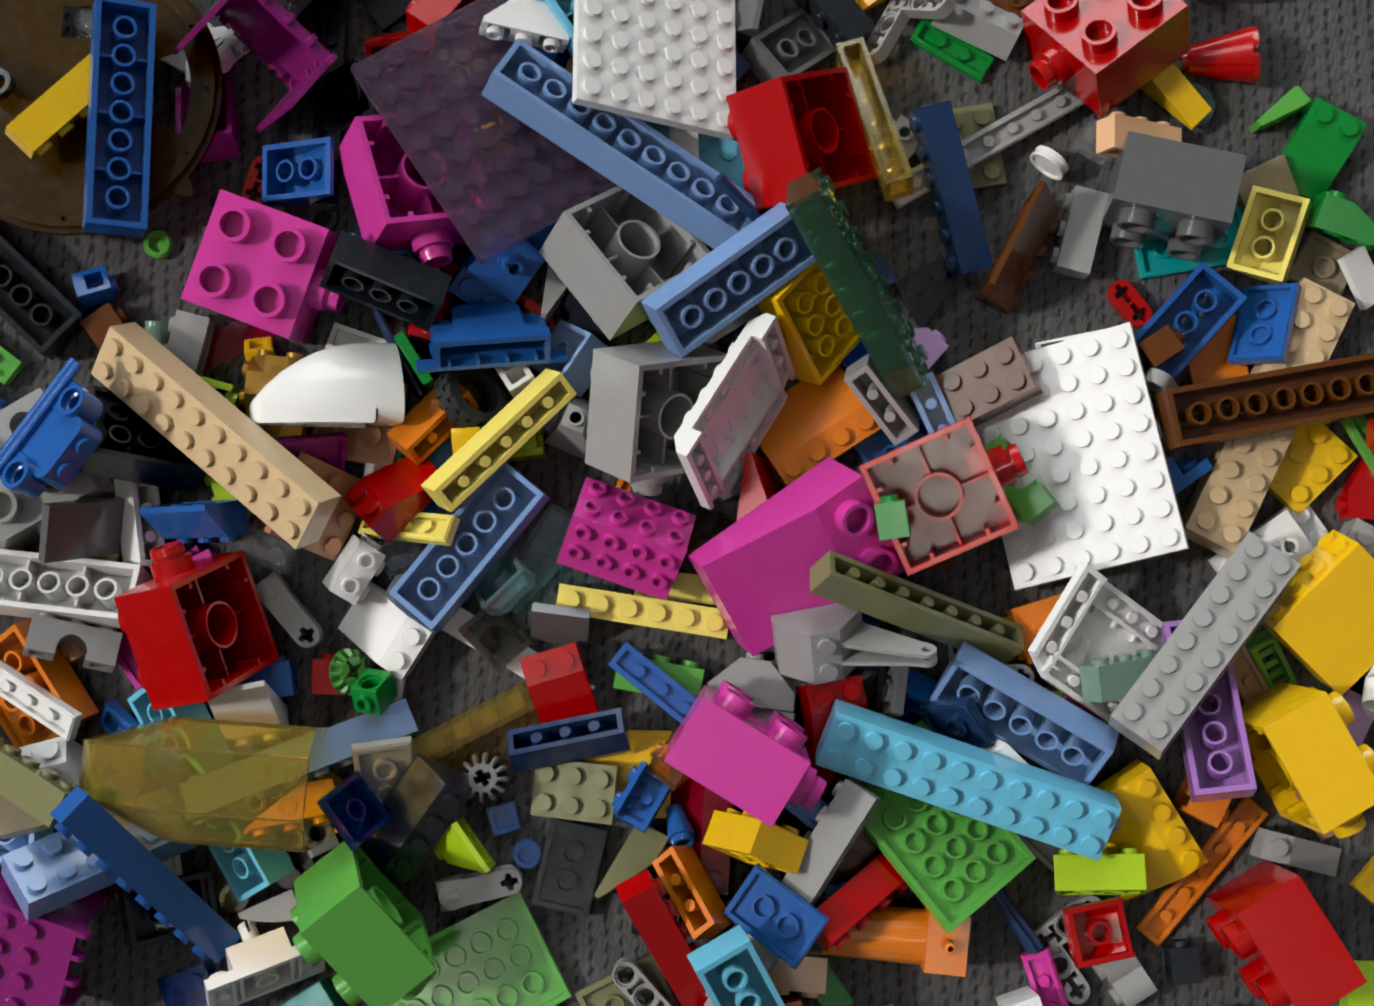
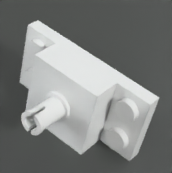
[1208,505,1329,573]
[204,920,325,1006]

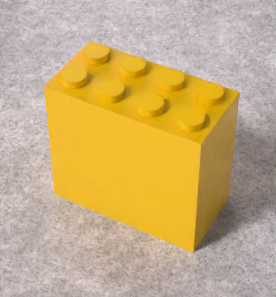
[1261,529,1374,696]

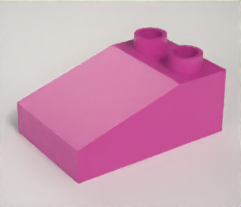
[688,457,905,656]

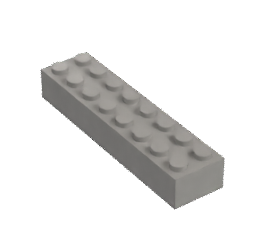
[1109,531,1301,760]

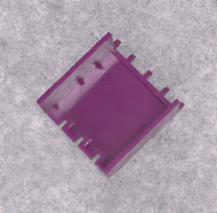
[172,0,338,132]
[0,865,108,1006]

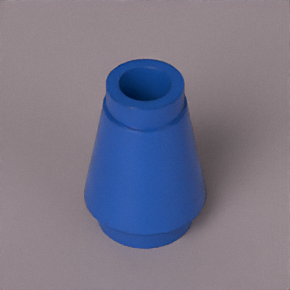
[666,804,696,846]

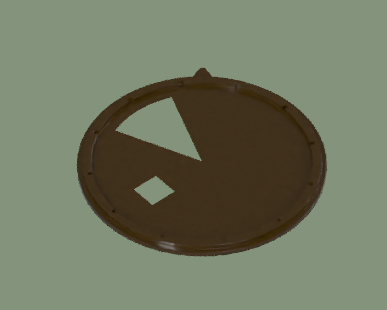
[0,0,223,236]

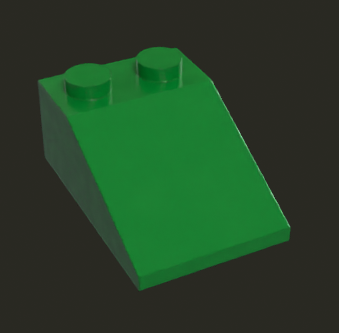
[1280,97,1367,199]
[1305,190,1374,251]

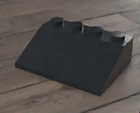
[80,384,207,493]

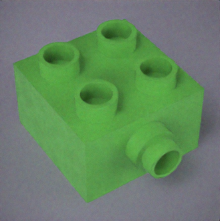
[290,836,437,1006]

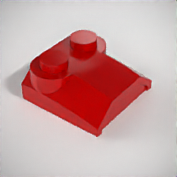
[1063,897,1136,969]

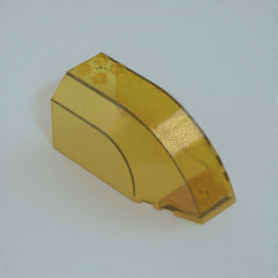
[78,716,328,852]

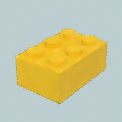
[702,808,809,875]

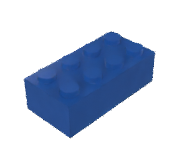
[1135,261,1248,380]

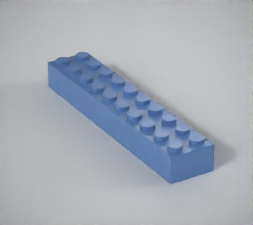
[481,38,756,249]

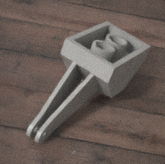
[771,603,938,685]
[707,652,810,712]

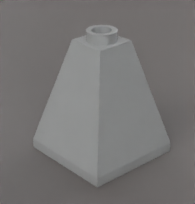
[544,395,589,460]

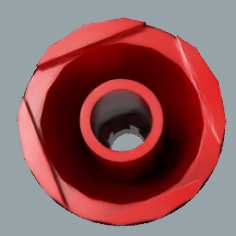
[1181,26,1260,83]

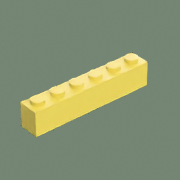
[421,368,577,512]
[556,583,728,640]

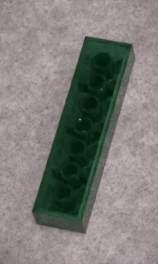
[785,167,929,400]

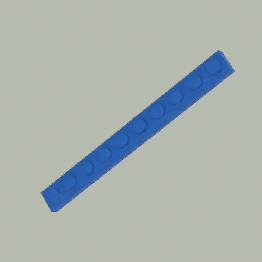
[608,642,829,830]

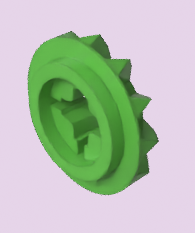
[329,648,369,695]

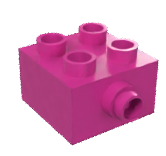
[337,109,496,268]
[180,189,346,344]
[664,680,827,827]

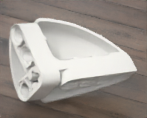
[249,342,405,428]

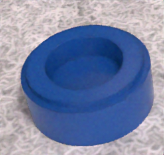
[512,839,542,869]

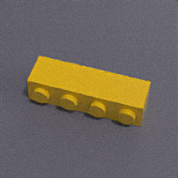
[5,54,90,159]

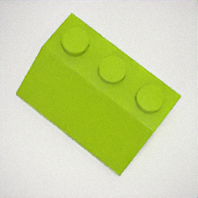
[1053,848,1147,896]

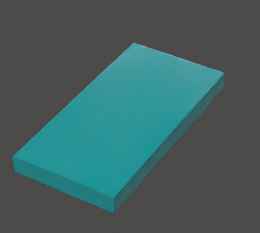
[1134,206,1243,280]

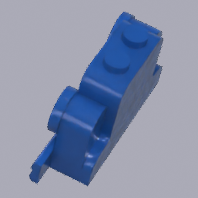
[416,302,568,373]
[0,357,103,498]

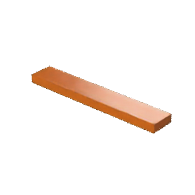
[1134,797,1269,947]

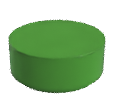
[143,230,174,260]

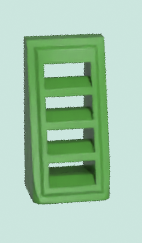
[1249,86,1312,134]
[1245,630,1297,689]

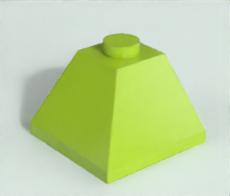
[432,817,496,874]

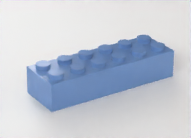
[641,202,822,358]
[389,462,550,632]
[929,641,1119,785]
[1,787,200,922]

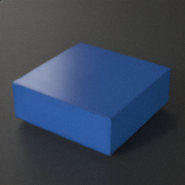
[486,800,522,837]

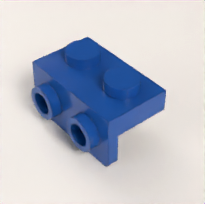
[612,760,674,834]

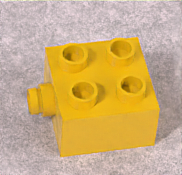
[1241,682,1374,838]

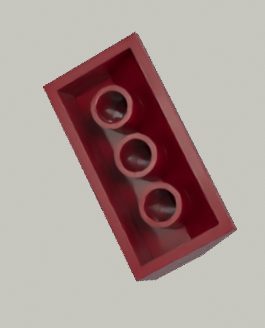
[674,772,733,895]

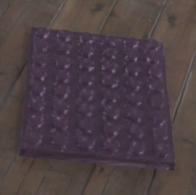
[350,0,618,265]

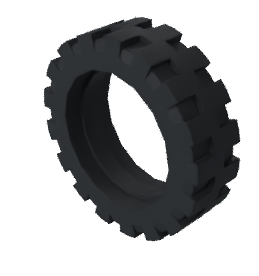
[434,368,508,429]

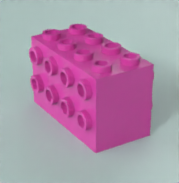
[556,477,696,601]

